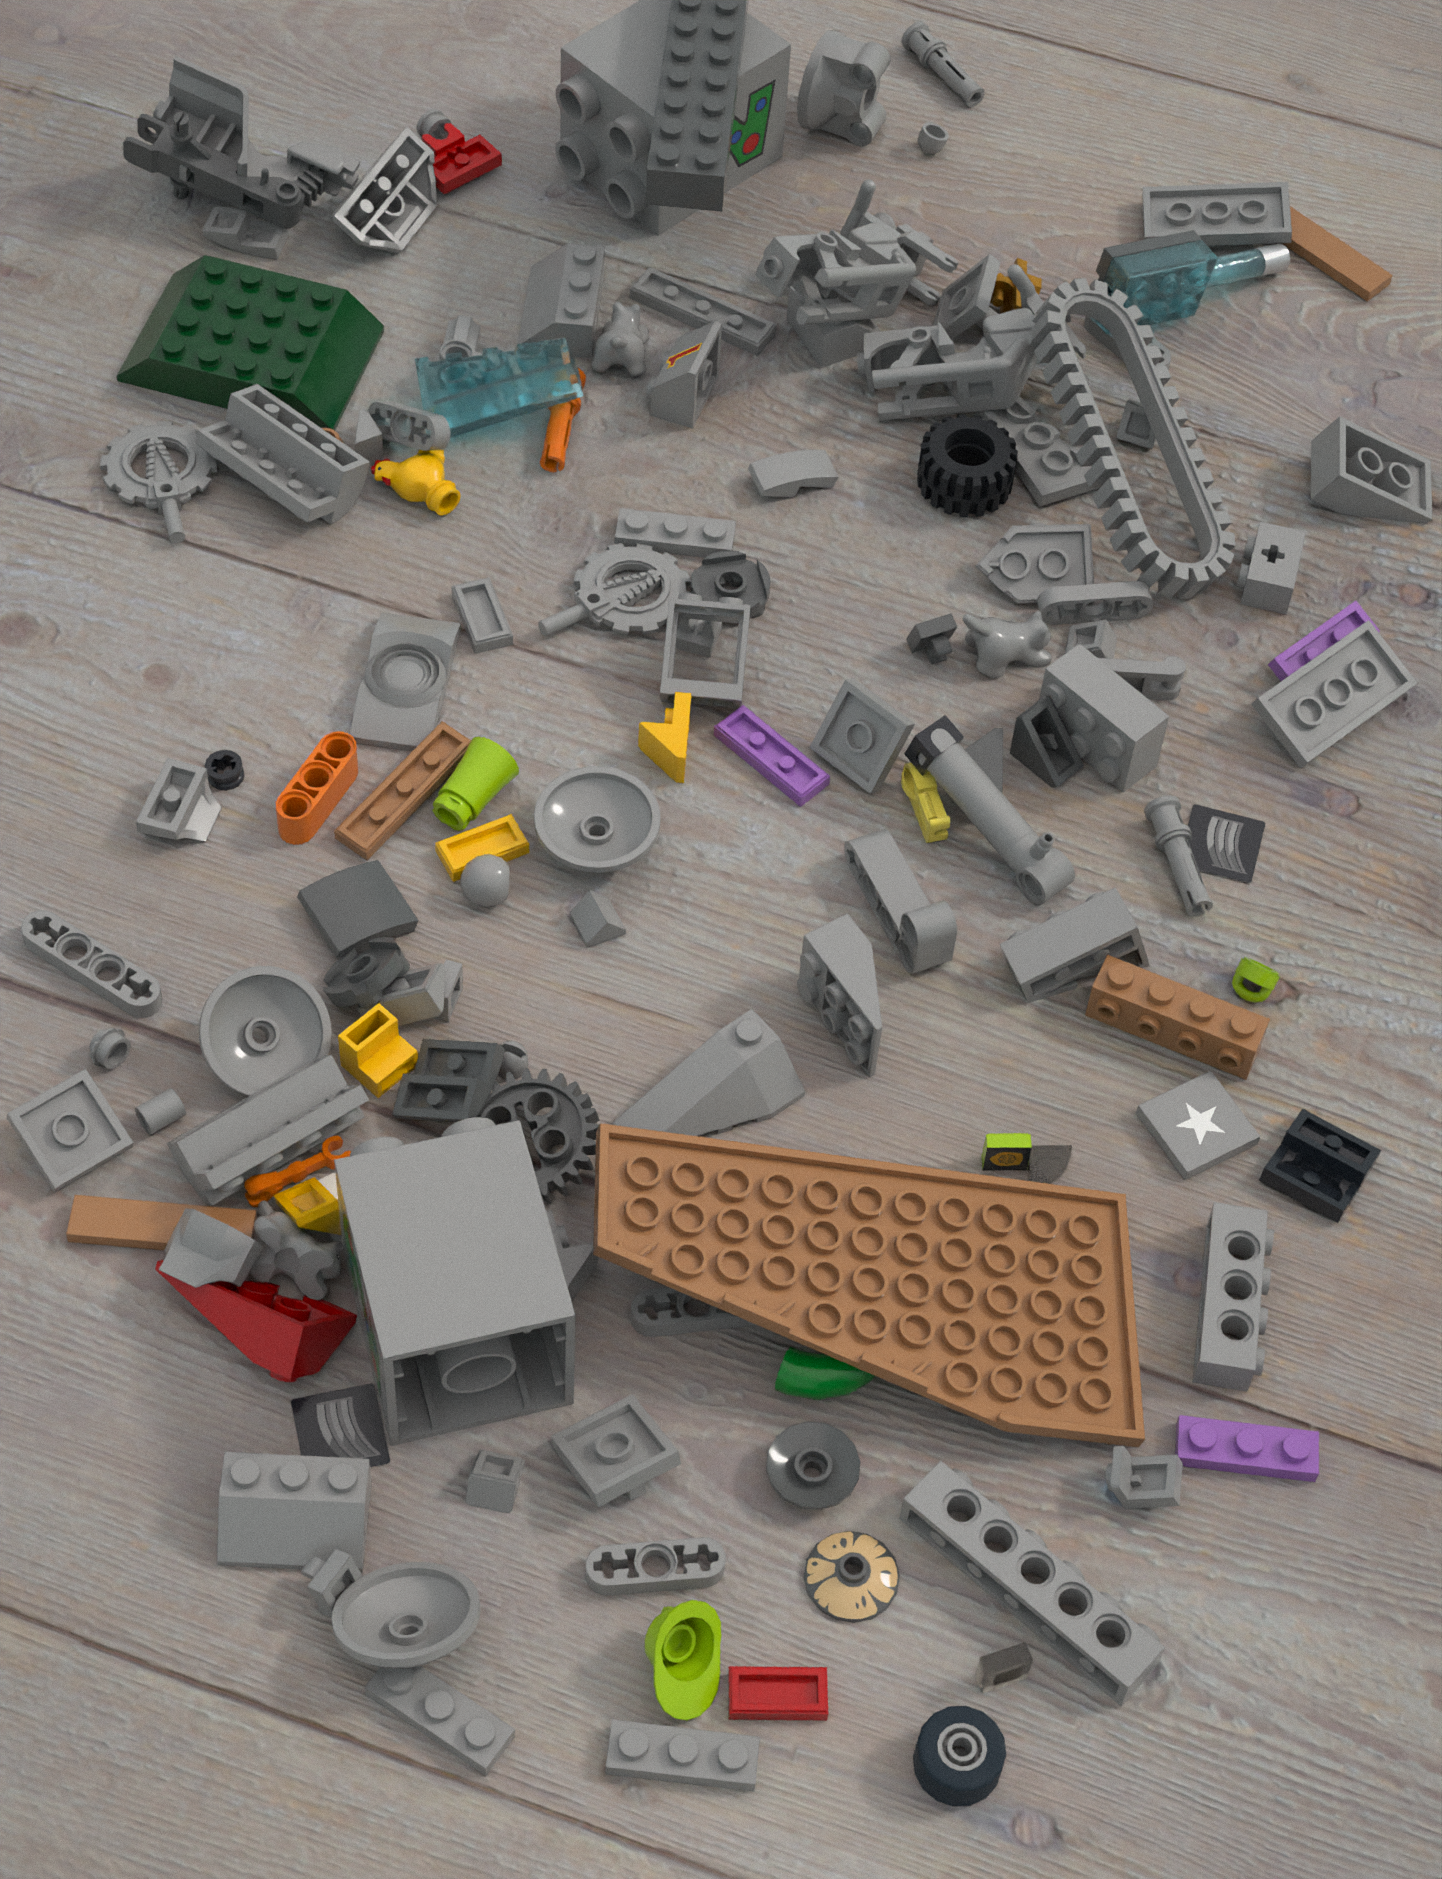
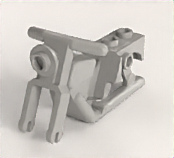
[755,179,958,325]
[857,264,1089,422]

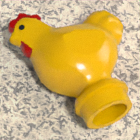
[371,450,461,515]

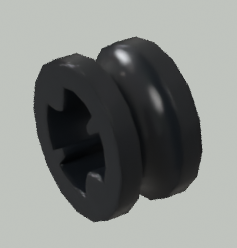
[205,750,245,791]

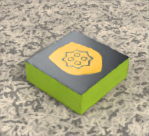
[981,1133,1032,1171]

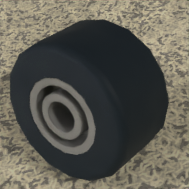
[913,1706,1007,1807]

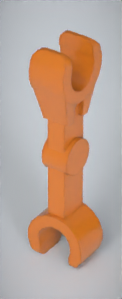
[244,1136,351,1207]

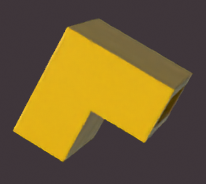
[338,1003,418,1098]

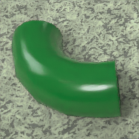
[775,1347,875,1400]

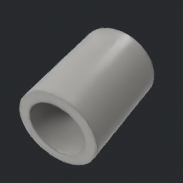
[135,1088,186,1135]

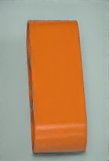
[276,731,358,845]

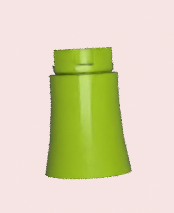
[432,736,519,831]

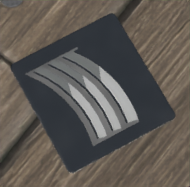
[1188,804,1265,883]
[291,1383,390,1467]

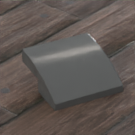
[297,860,419,958]
[392,1039,506,1122]

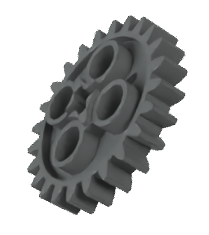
[476,1068,600,1204]

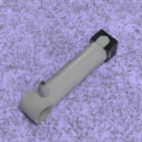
[904,715,1075,905]

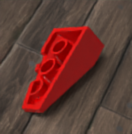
[155,1260,357,1382]

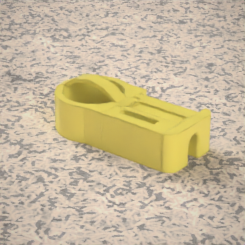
[901,763,950,843]

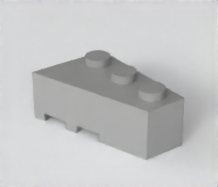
[1000,887,1150,1003]

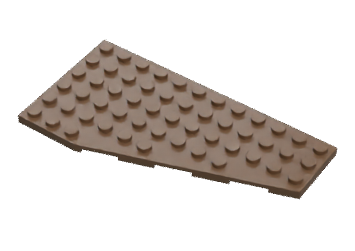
[593,1123,1145,1447]

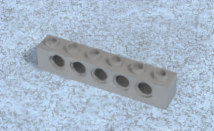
[899,1461,1165,1706]

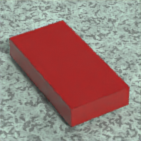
[728,1666,828,1721]

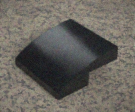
[1259,1109,1382,1223]

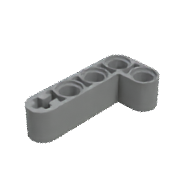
[844,829,957,974]

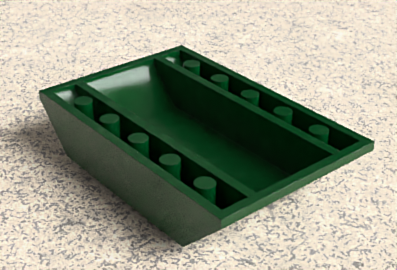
[117,255,384,431]

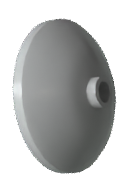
[534,766,661,873]
[199,966,332,1096]
[332,1562,481,1669]

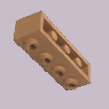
[1085,955,1270,1080]

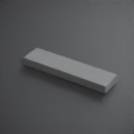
[630,267,777,356]

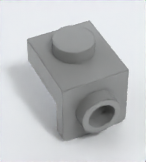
[1106,1446,1183,1509]

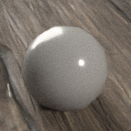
[460,854,509,908]

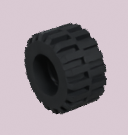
[917,414,1018,518]

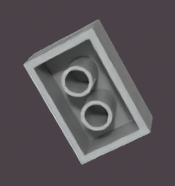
[1039,643,1169,792]

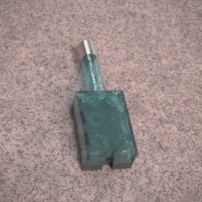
[1090,230,1290,334]

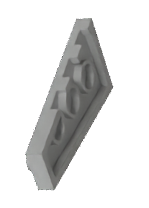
[975,396,1100,506]

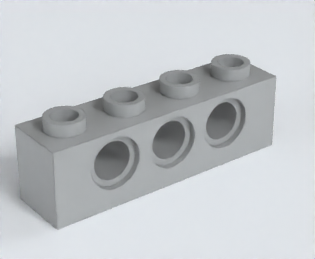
[1192,1202,1274,1392]

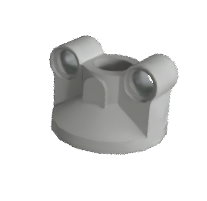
[797,30,891,146]

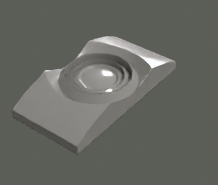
[350,612,461,752]

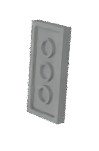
[1142,182,1292,246]
[1251,620,1418,768]

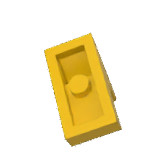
[638,692,691,783]

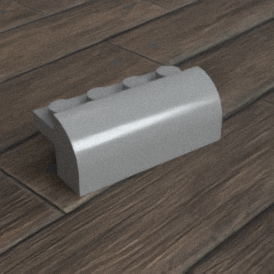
[195,384,370,524]
[167,1055,369,1206]

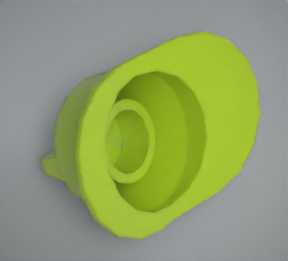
[644,1600,721,1720]

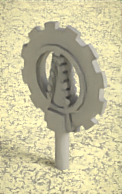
[100,421,218,543]
[538,543,691,636]

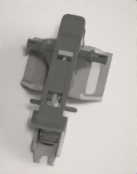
[123,56,360,229]

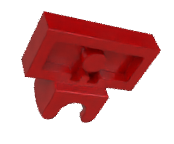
[421,123,502,194]

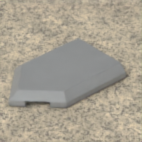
[975,524,1095,604]

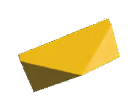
[273,1177,342,1236]

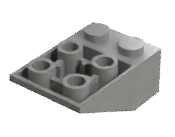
[797,913,882,1077]

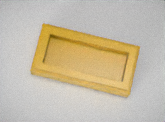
[435,814,529,882]

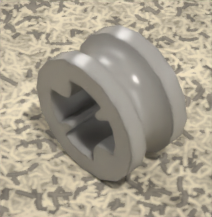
[416,109,452,140]

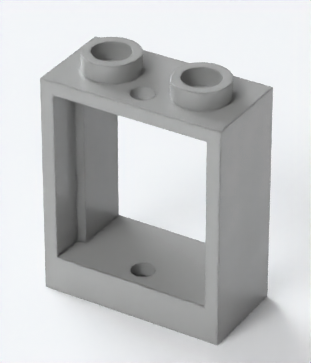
[660,593,751,709]

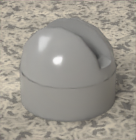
[917,122,949,155]
[498,1041,528,1079]

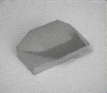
[136,758,222,842]
[159,1208,263,1288]

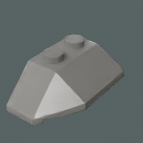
[331,127,437,254]

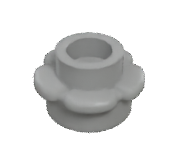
[89,1028,131,1069]

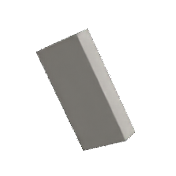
[451,577,513,654]

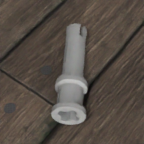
[901,21,985,107]
[1144,795,1213,916]

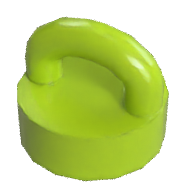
[1232,957,1280,1003]

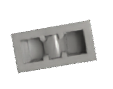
[1236,521,1306,614]

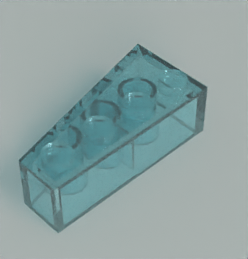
[415,337,584,438]

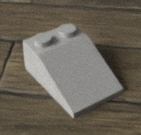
[1311,416,1432,523]

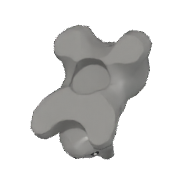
[591,301,649,377]
[963,611,1052,679]
[249,1201,343,1300]

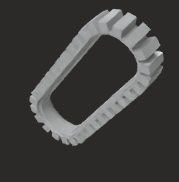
[1031,278,1236,599]

